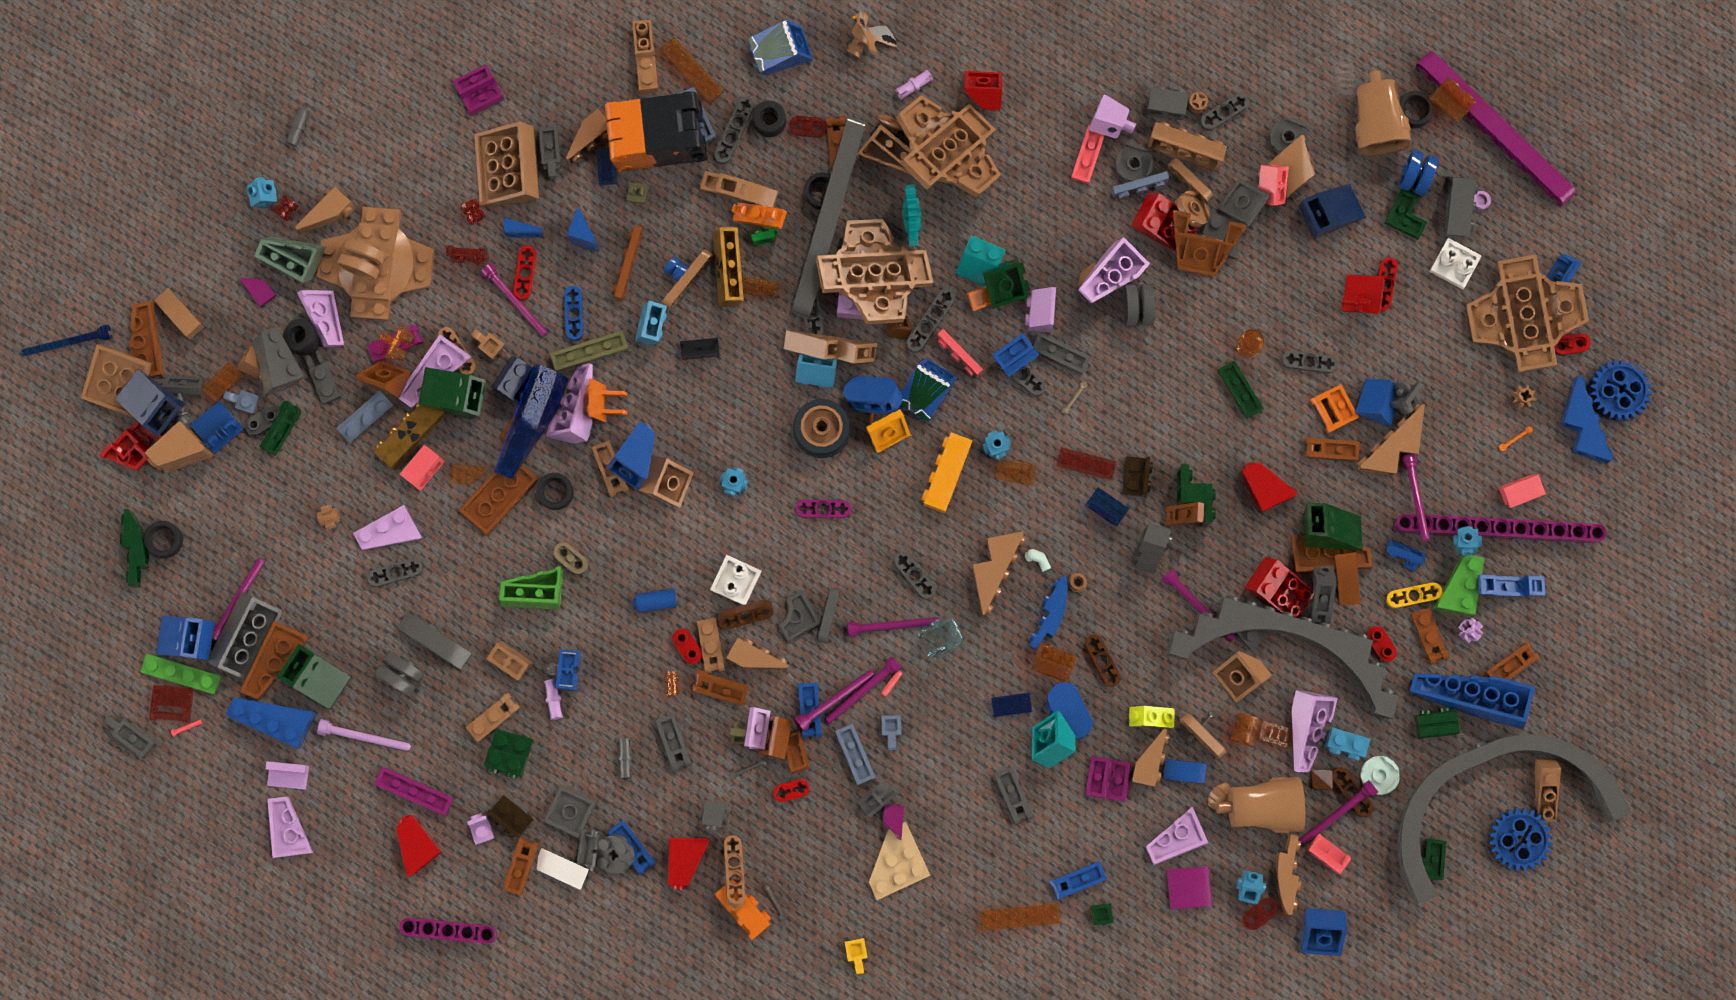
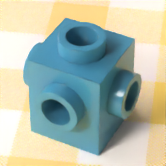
[247,177,277,208]
[982,431,1011,460]
[719,467,749,496]
[1453,526,1482,556]
[1236,870,1266,905]

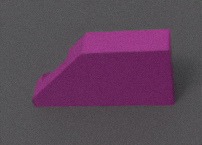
[240,277,276,307]
[883,805,904,840]

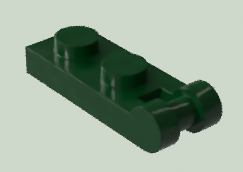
[259,401,301,456]

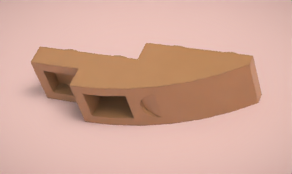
[632,20,658,94]
[700,171,778,208]
[1275,834,1301,915]

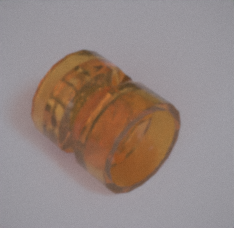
[1236,329,1264,359]
[1230,713,1262,747]

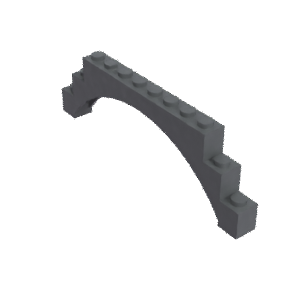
[1166,595,1399,719]

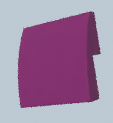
[453,65,504,116]
[1085,756,1132,802]
[1167,866,1213,909]

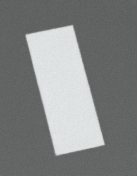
[537,848,589,890]

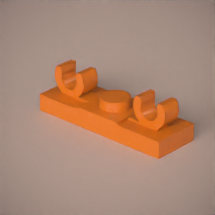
[732,202,787,229]

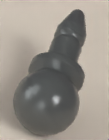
[175,393,191,427]

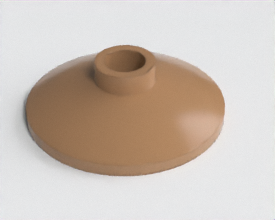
[877,115,903,134]

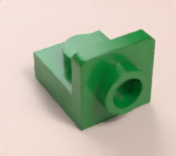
[751,227,778,246]

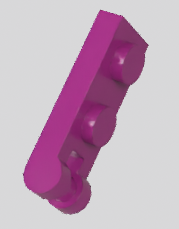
[367,325,424,363]

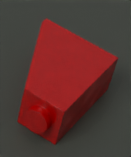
[1240,462,1297,514]
[396,815,442,877]
[668,838,710,890]

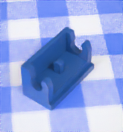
[1546,254,1581,282]

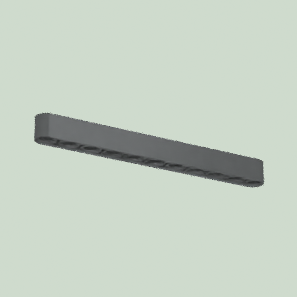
[791,116,866,317]

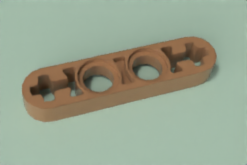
[661,249,713,312]
[724,835,745,908]

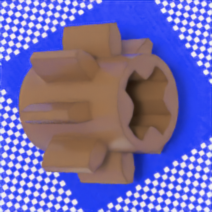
[1511,385,1536,409]
[317,504,340,530]

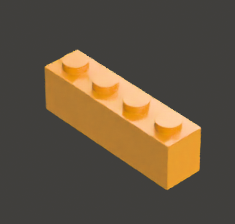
[921,432,973,514]

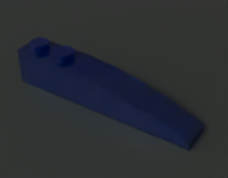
[494,365,569,479]

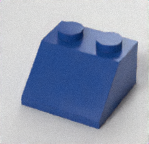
[1302,908,1347,956]

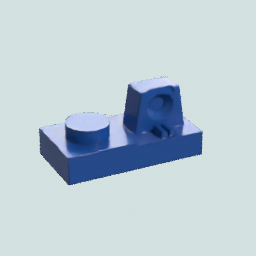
[1386,539,1425,571]

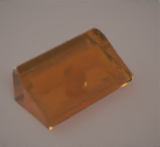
[742,276,779,299]
[995,458,1036,486]

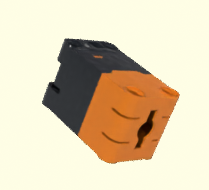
[605,91,708,172]

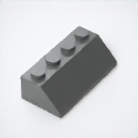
[207,592,283,680]

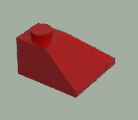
[965,71,1002,111]

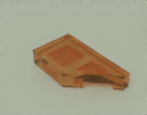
[451,464,489,485]

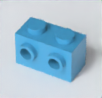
[635,301,667,346]
[795,353,837,388]
[1324,728,1371,761]

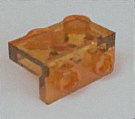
[1429,78,1476,123]

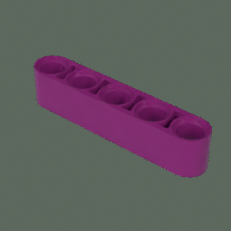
[399,918,498,944]

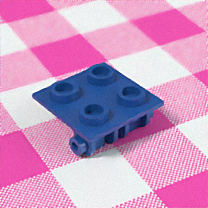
[190,400,244,454]

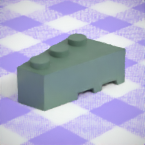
[254,237,326,283]

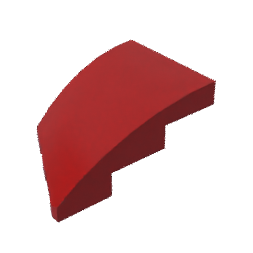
[99,421,164,470]

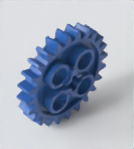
[1588,359,1652,421]
[1488,808,1553,871]

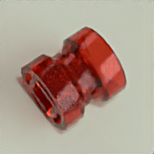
[272,195,299,221]
[460,199,486,225]

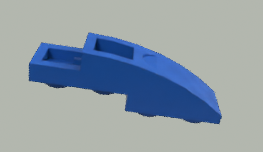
[1028,575,1067,650]

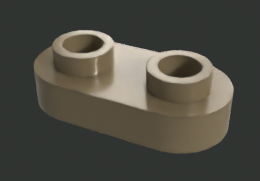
[554,542,588,575]

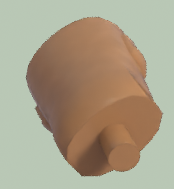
[1355,71,1412,156]
[1216,776,1305,833]

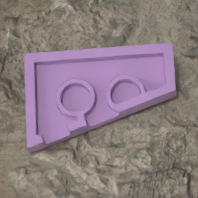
[297,290,344,347]
[353,505,423,550]
[268,797,313,858]
[1146,807,1208,866]

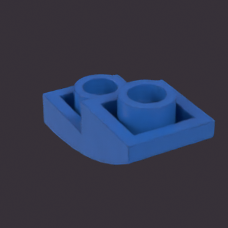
[1163,759,1207,783]

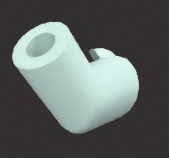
[1024,549,1051,572]

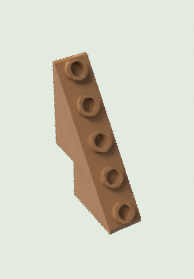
[784,330,877,363]
[1357,404,1425,476]
[972,531,1026,617]

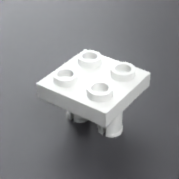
[1429,238,1481,290]
[710,555,762,605]

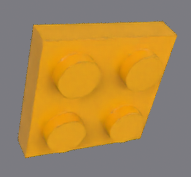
[866,409,911,453]

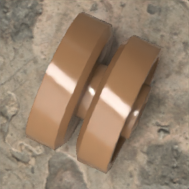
[336,239,386,281]

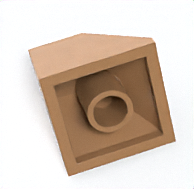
[1212,651,1272,703]

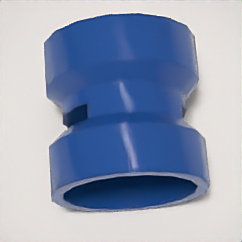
[664,256,689,282]

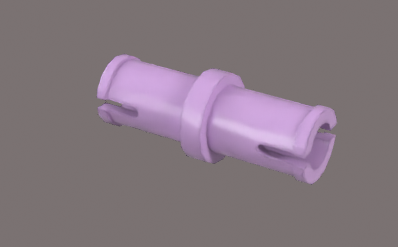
[895,70,933,99]
[544,679,563,720]

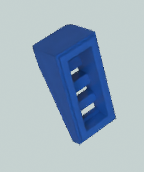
[504,218,544,237]

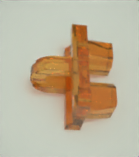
[379,325,414,361]

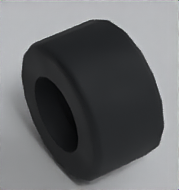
[752,100,786,137]
[283,319,321,356]

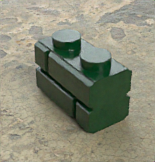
[1414,708,1460,739]

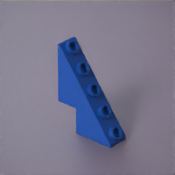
[1560,375,1613,464]

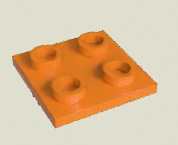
[587,379,627,423]

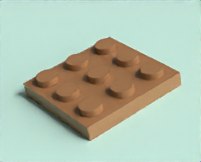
[81,344,153,418]

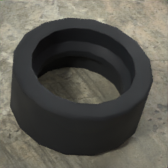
[1399,91,1434,128]
[804,172,831,210]
[536,473,574,510]
[144,521,183,558]

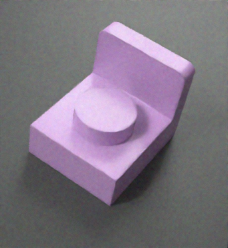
[467,813,495,845]

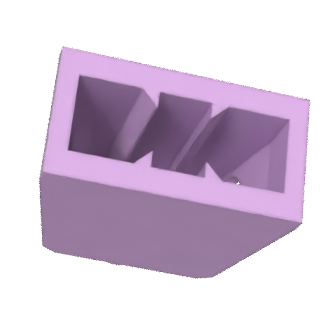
[1088,94,1136,138]

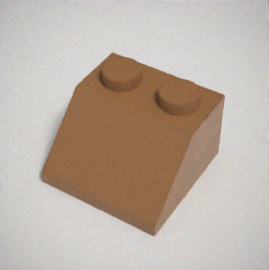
[639,456,694,508]

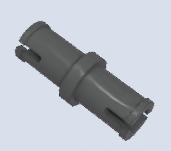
[285,107,310,146]
[618,738,633,779]

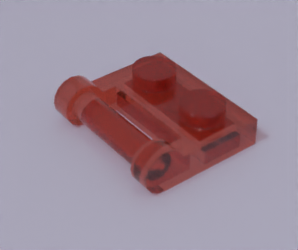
[446,245,489,264]
[149,685,194,724]

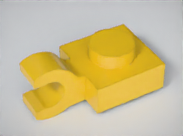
[845,938,868,975]

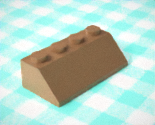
[1147,122,1227,172]

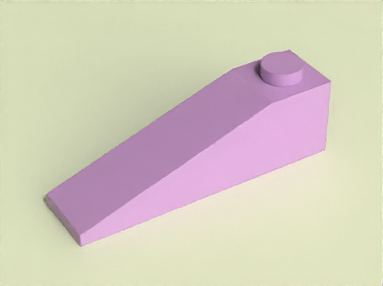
[1078,237,1150,303]
[546,363,593,444]
[1292,690,1338,772]

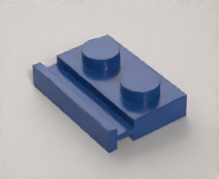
[992,333,1039,378]

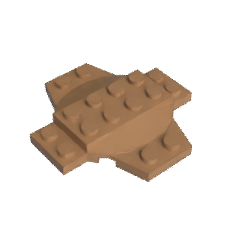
[896,95,1001,197]
[317,207,435,321]
[816,219,934,325]
[1466,255,1589,373]

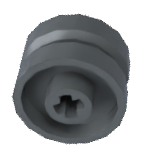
[1123,284,1155,326]
[374,650,425,696]

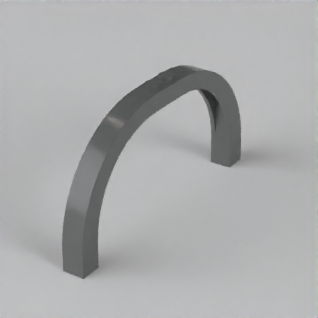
[1397,734,1632,905]

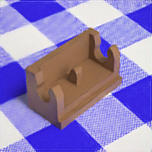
[487,642,533,681]

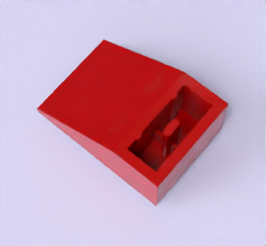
[1130,193,1198,251]
[1244,556,1314,618]

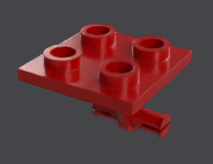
[1342,274,1385,314]

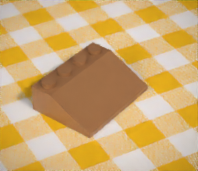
[474,122,539,207]

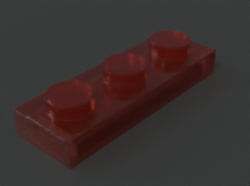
[1056,447,1117,480]

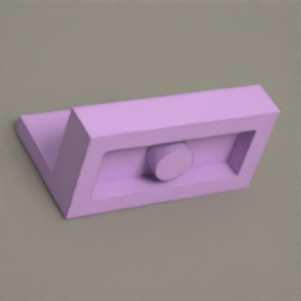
[744,707,771,750]
[266,761,309,790]

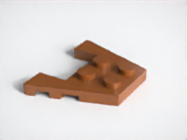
[1173,210,1247,277]

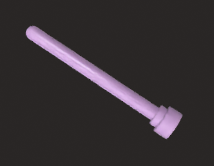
[317,719,411,751]

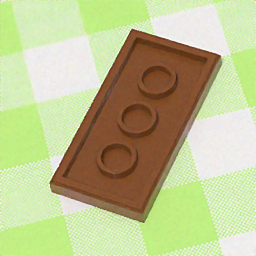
[458,454,539,536]

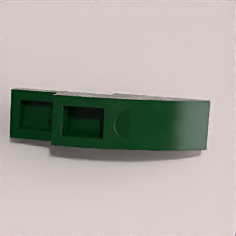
[120,509,149,588]

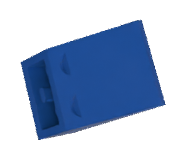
[156,616,215,660]

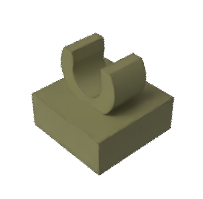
[626,182,648,204]
[730,722,748,744]

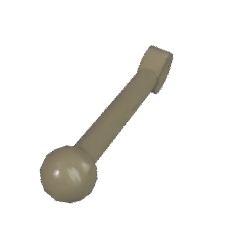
[1062,381,1088,415]

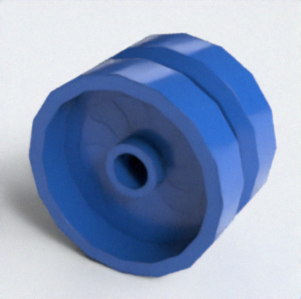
[1398,149,1439,197]

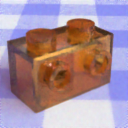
[1031,643,1077,683]

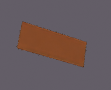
[1335,552,1361,606]

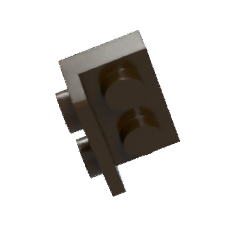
[1122,456,1153,497]
[487,795,534,838]

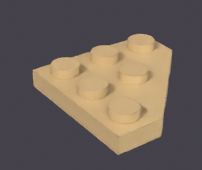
[869,822,931,900]

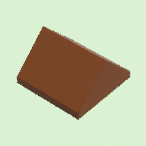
[356,360,411,398]
[758,716,792,759]

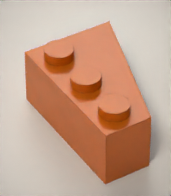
[715,879,772,940]

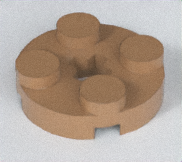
[1175,191,1210,228]

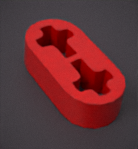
[773,779,810,802]

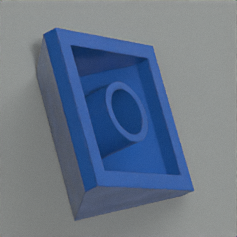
[567,208,600,252]
[1355,379,1396,427]

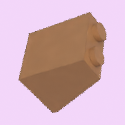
[145,421,214,472]

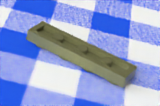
[550,330,629,372]

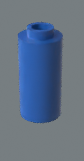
[633,588,677,613]

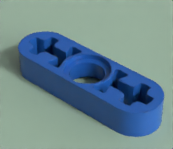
[564,286,584,341]

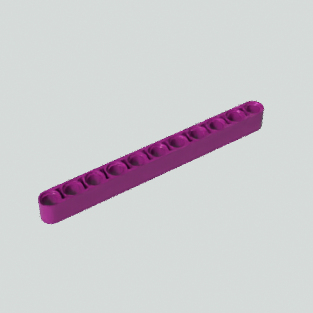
[1416,51,1576,207]
[1394,514,1607,543]

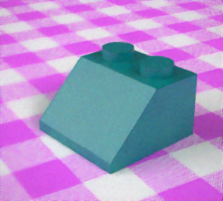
[956,235,1006,286]
[1032,711,1076,768]

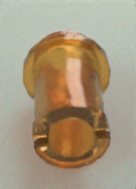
[664,671,680,696]

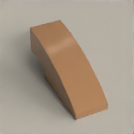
[154,288,204,339]

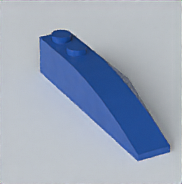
[1410,673,1535,729]

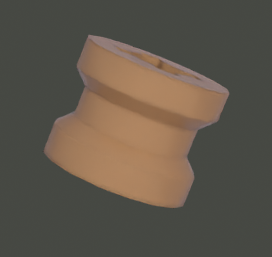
[1188,92,1208,114]

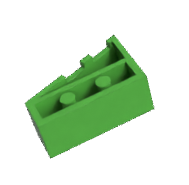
[1432,555,1484,617]
[499,566,563,610]

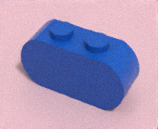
[844,376,903,415]
[1045,683,1093,740]

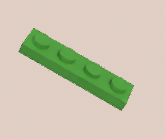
[140,654,221,695]

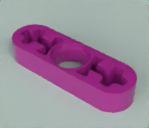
[795,500,851,518]

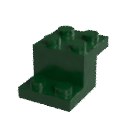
[1177,464,1216,527]

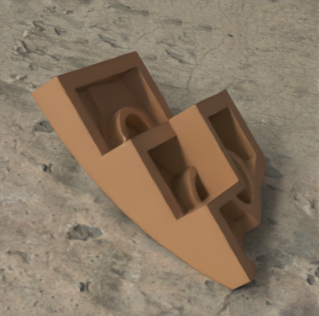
[1257,135,1315,200]

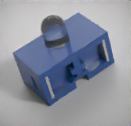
[546,649,582,692]

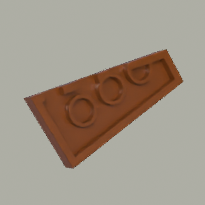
[129,301,164,378]
[1291,535,1373,574]
[240,621,310,700]

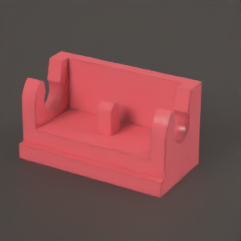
[1258,164,1289,206]
[400,445,445,491]
[1498,474,1546,508]
[1306,834,1351,874]

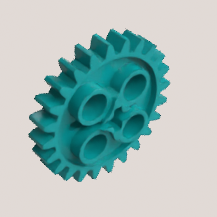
[902,184,921,246]

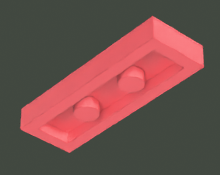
[1071,125,1105,185]
[937,329,983,378]

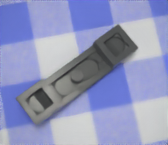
[397,612,472,669]

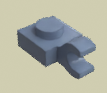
[223,390,260,414]
[881,715,901,750]

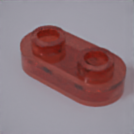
[789,116,827,138]
[1242,898,1278,930]

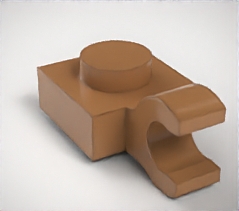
[471,329,505,360]

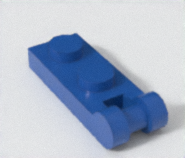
[798,682,822,739]
[608,820,657,875]
[1049,861,1107,900]

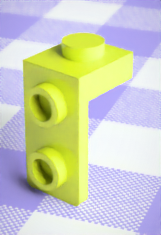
[1129,706,1175,728]

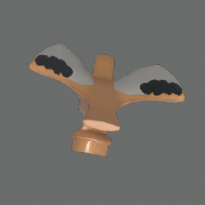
[846,11,897,58]

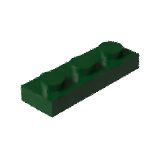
[1217,360,1264,419]

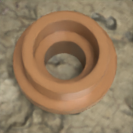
[1068,573,1087,593]

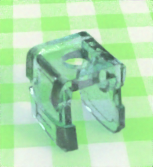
[918,617,963,658]

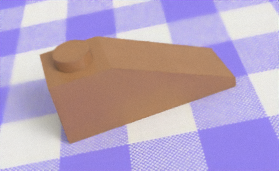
[295,187,354,234]

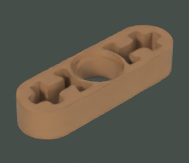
[1167,158,1213,203]
[438,327,476,375]
[1180,713,1226,759]

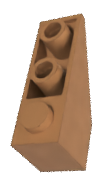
[566,109,608,165]
[727,637,789,669]
[1131,729,1169,787]
[1534,758,1561,822]

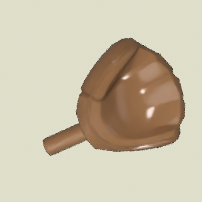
[1207,782,1230,810]

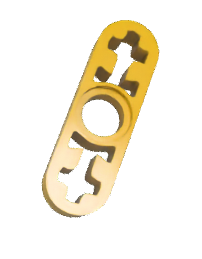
[1386,583,1442,608]

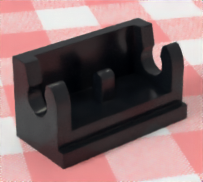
[680,337,720,360]

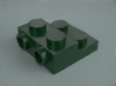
[982,259,1030,309]
[484,729,534,779]

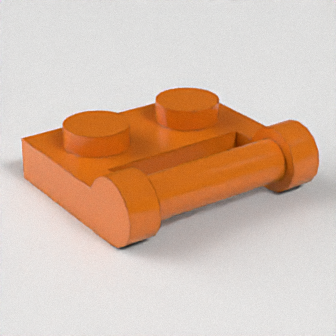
[1310,384,1359,434]

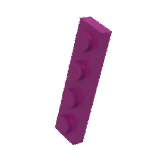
[374,767,454,816]

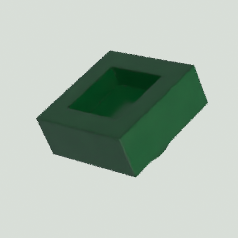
[1091,903,1114,925]

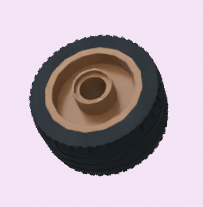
[793,399,851,458]

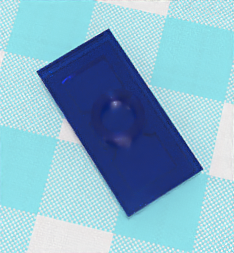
[991,693,1033,718]

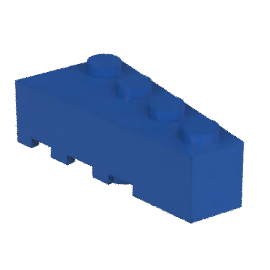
[225,697,317,749]

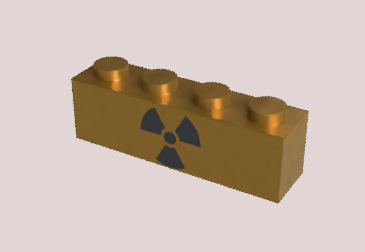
[713,227,744,307]
[374,402,447,470]

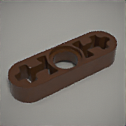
[718,600,774,629]
[1085,635,1121,687]
[1333,767,1373,817]

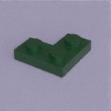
[1384,189,1427,240]
[1422,839,1447,880]

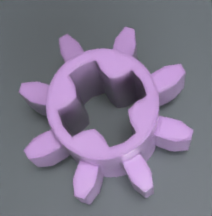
[1458,618,1483,643]

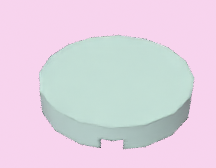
[1360,756,1400,795]

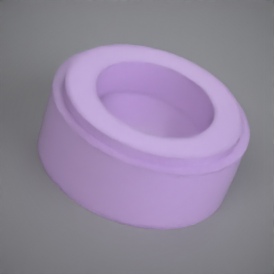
[1474,191,1491,210]

